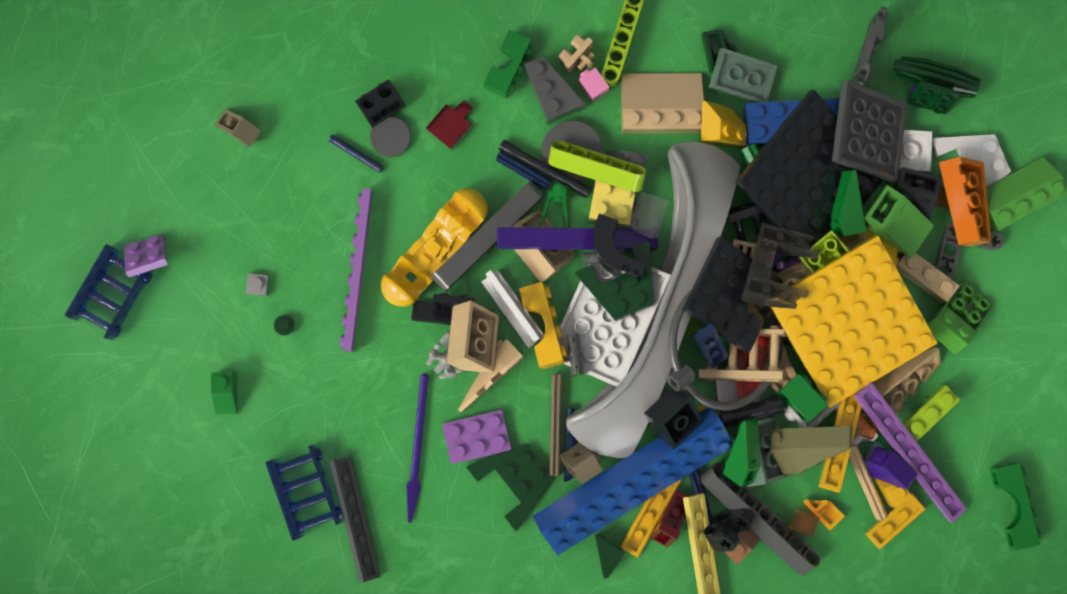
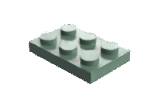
[709,48,778,103]

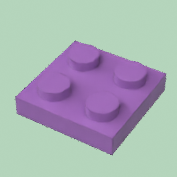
[124,234,168,278]

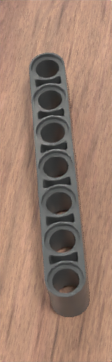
[431,181,545,292]
[701,463,820,576]

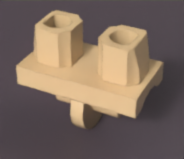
[559,35,595,74]

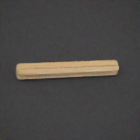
[849,444,887,521]

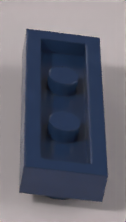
[694,323,728,369]

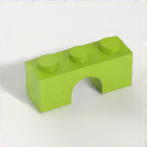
[901,385,960,442]

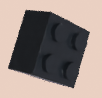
[644,387,704,450]

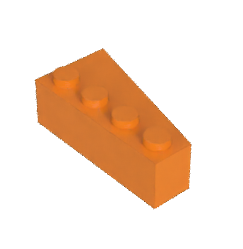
[939,157,992,247]

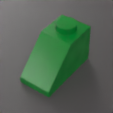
[211,372,237,414]

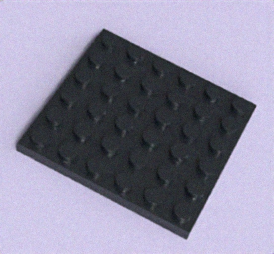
[735,90,884,255]

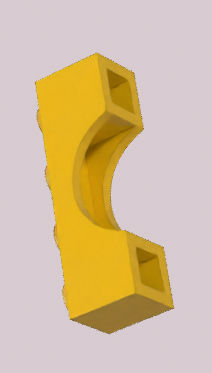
[519,282,568,370]

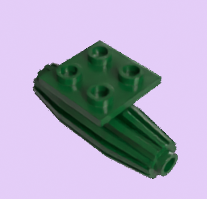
[893,56,981,115]

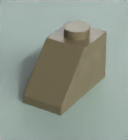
[214,109,261,147]

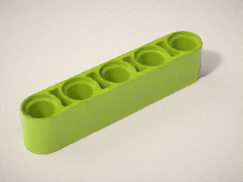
[602,0,644,87]
[548,141,646,192]

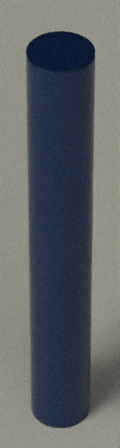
[328,134,384,173]

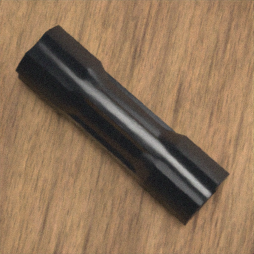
[719,396,784,427]

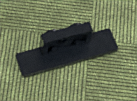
[411,293,495,325]

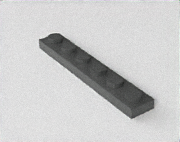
[329,456,381,583]

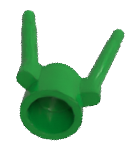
[539,185,570,228]

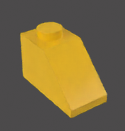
[868,470,912,508]

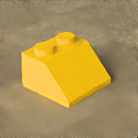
[701,101,747,148]

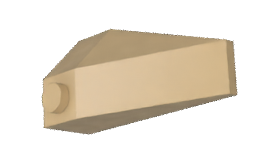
[459,339,523,412]
[872,347,941,415]

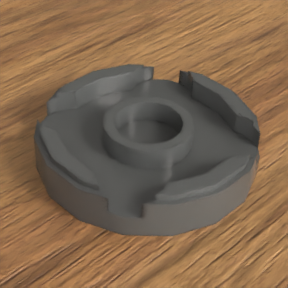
[370,117,411,158]

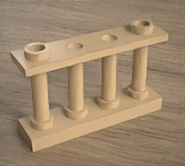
[699,326,787,382]

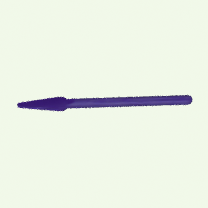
[406,373,429,523]

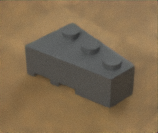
[524,57,585,124]

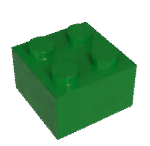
[776,374,828,423]

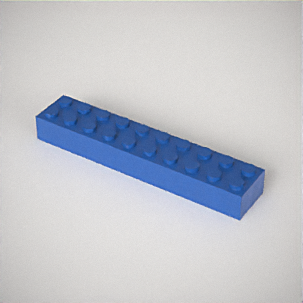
[533,407,733,556]

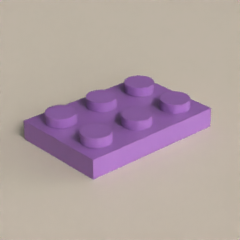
[442,410,511,464]

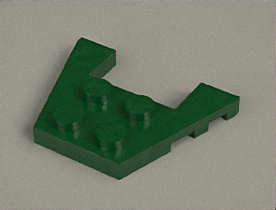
[575,241,654,322]
[466,445,552,531]

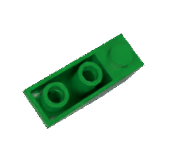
[723,417,760,487]

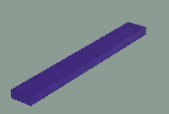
[496,227,658,250]

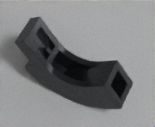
[593,214,646,278]

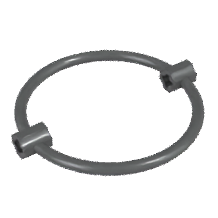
[667,289,782,410]

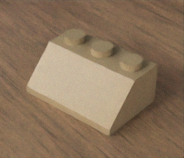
[513,209,577,282]
[447,300,499,373]

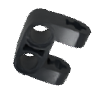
[703,510,756,552]

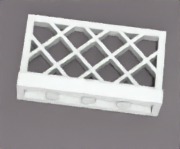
[481,270,544,349]

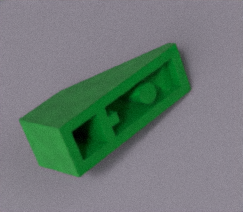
[831,170,866,236]

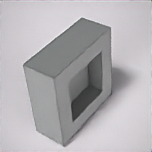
[246,273,269,296]

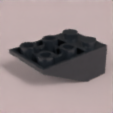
[893,167,942,221]

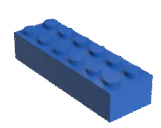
[743,98,840,147]

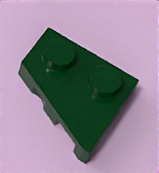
[701,29,738,73]

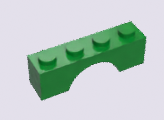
[990,462,1041,550]

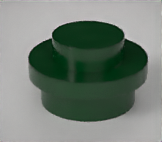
[274,315,295,336]

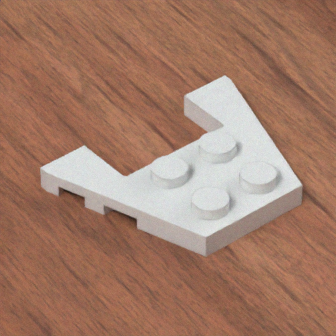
[932,134,1011,187]

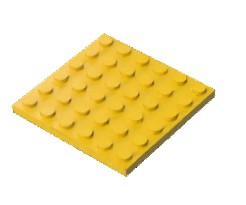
[767,235,937,408]

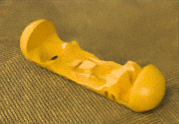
[381,188,488,307]

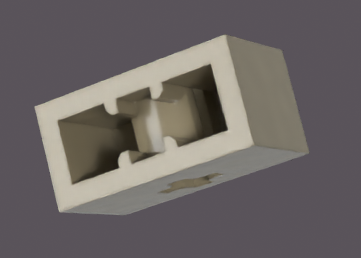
[559,443,603,484]

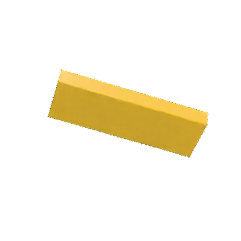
[865,493,926,550]

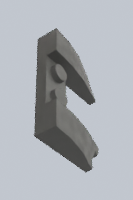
[851,7,889,88]

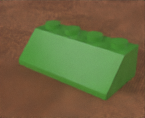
[986,157,1067,231]

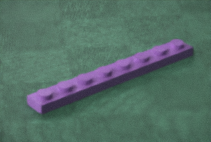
[340,188,373,352]
[853,383,967,523]

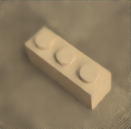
[896,253,959,304]

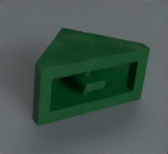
[595,535,624,579]

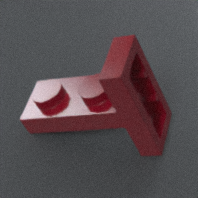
[649,490,686,548]

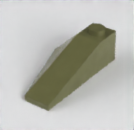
[770,426,853,475]

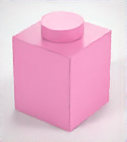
[578,68,609,103]

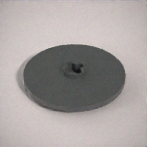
[542,121,602,181]

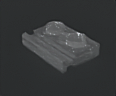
[628,191,669,239]

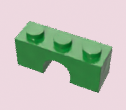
[484,30,533,98]

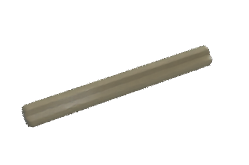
[550,374,563,476]

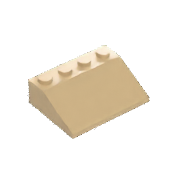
[621,73,704,134]

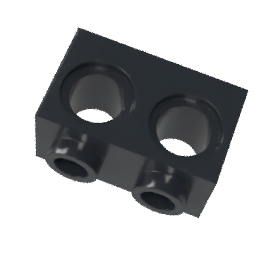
[355,79,406,128]

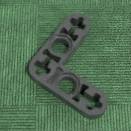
[935,222,1004,278]

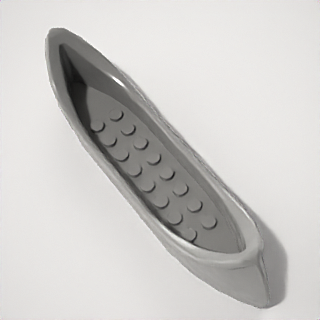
[566,142,740,458]

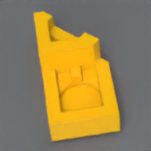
[803,499,845,531]

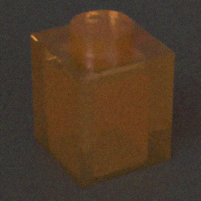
[789,508,819,537]

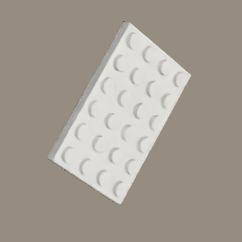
[560,263,671,387]

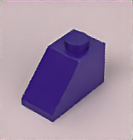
[866,446,917,490]

